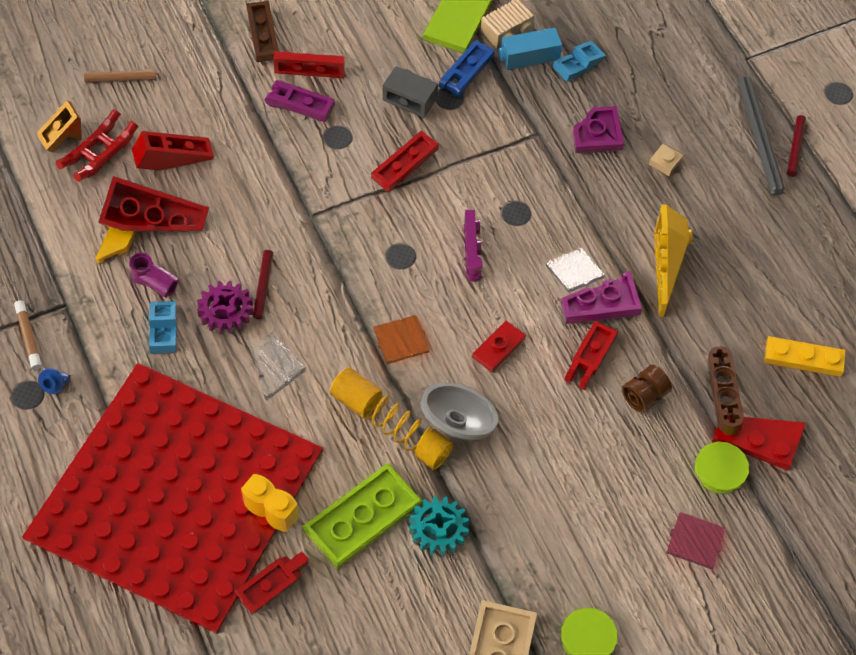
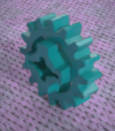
[409,496,469,556]

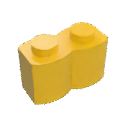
[241,474,299,532]

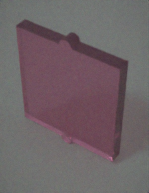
[666,512,726,570]

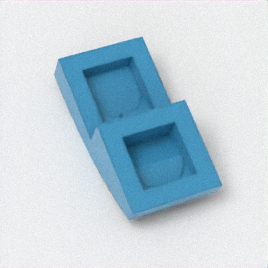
[552,41,606,82]
[149,301,177,354]

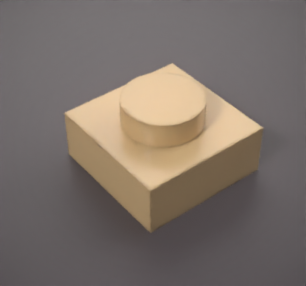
[649,144,683,176]

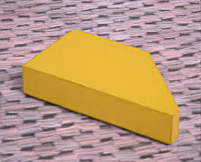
[96,227,137,264]

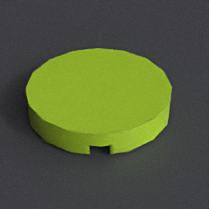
[694,441,749,494]
[561,608,617,655]

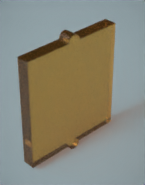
[373,315,429,364]

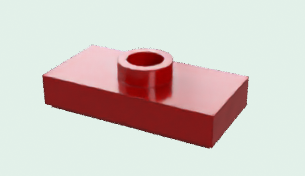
[472,320,526,373]

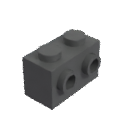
[383,66,438,118]

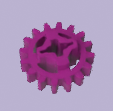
[197,281,253,334]

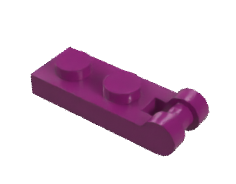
[265,80,335,122]
[464,210,483,282]

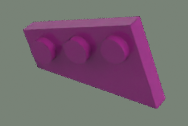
[561,271,642,324]

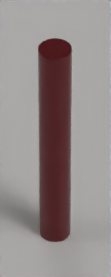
[787,115,806,177]
[253,250,273,320]

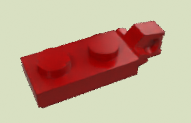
[235,551,309,615]

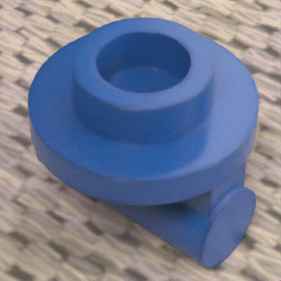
[38,368,71,394]

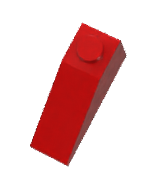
[132,131,214,170]

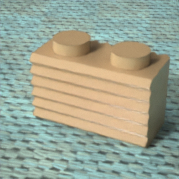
[481,0,535,48]

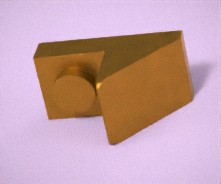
[37,100,82,152]

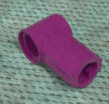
[129,252,179,298]

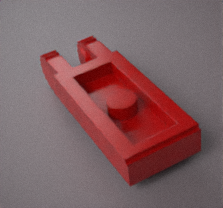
[564,321,618,390]

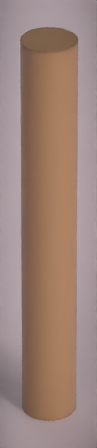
[84,70,157,82]

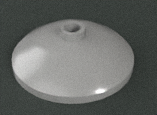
[420,383,498,440]

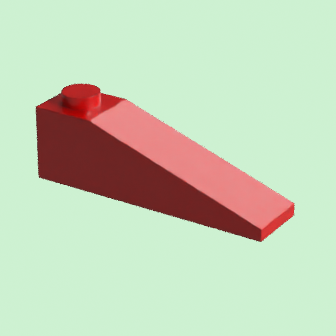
[98,176,209,231]

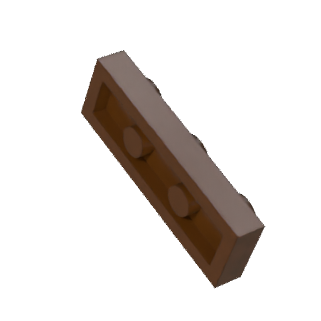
[246,0,279,62]

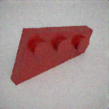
[712,415,806,471]

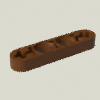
[707,346,744,435]

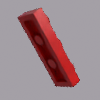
[273,51,345,79]
[371,131,439,192]

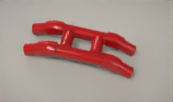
[56,109,139,182]

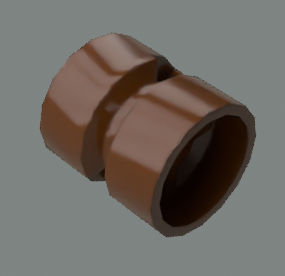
[622,364,672,413]

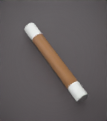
[14,300,42,370]

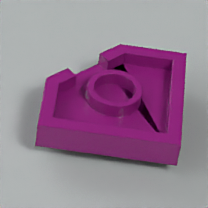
[572,106,624,153]

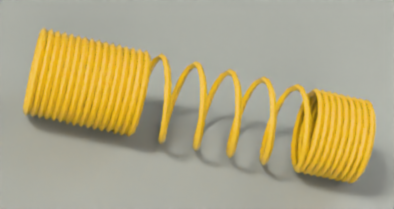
[330,367,453,470]

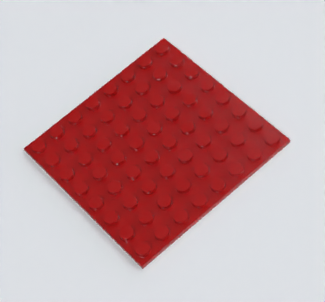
[22,363,323,634]

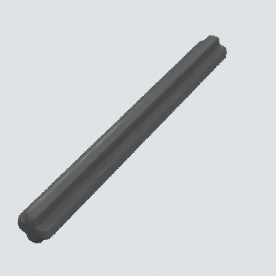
[738,76,785,195]

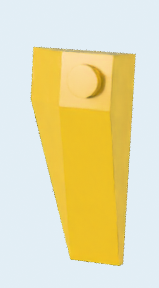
[654,204,692,317]

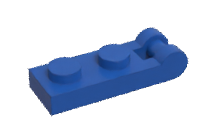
[438,40,495,98]

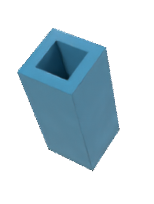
[498,28,562,70]

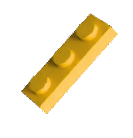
[764,336,845,377]

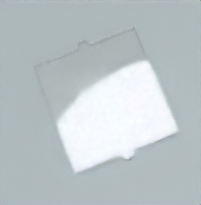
[546,248,604,293]

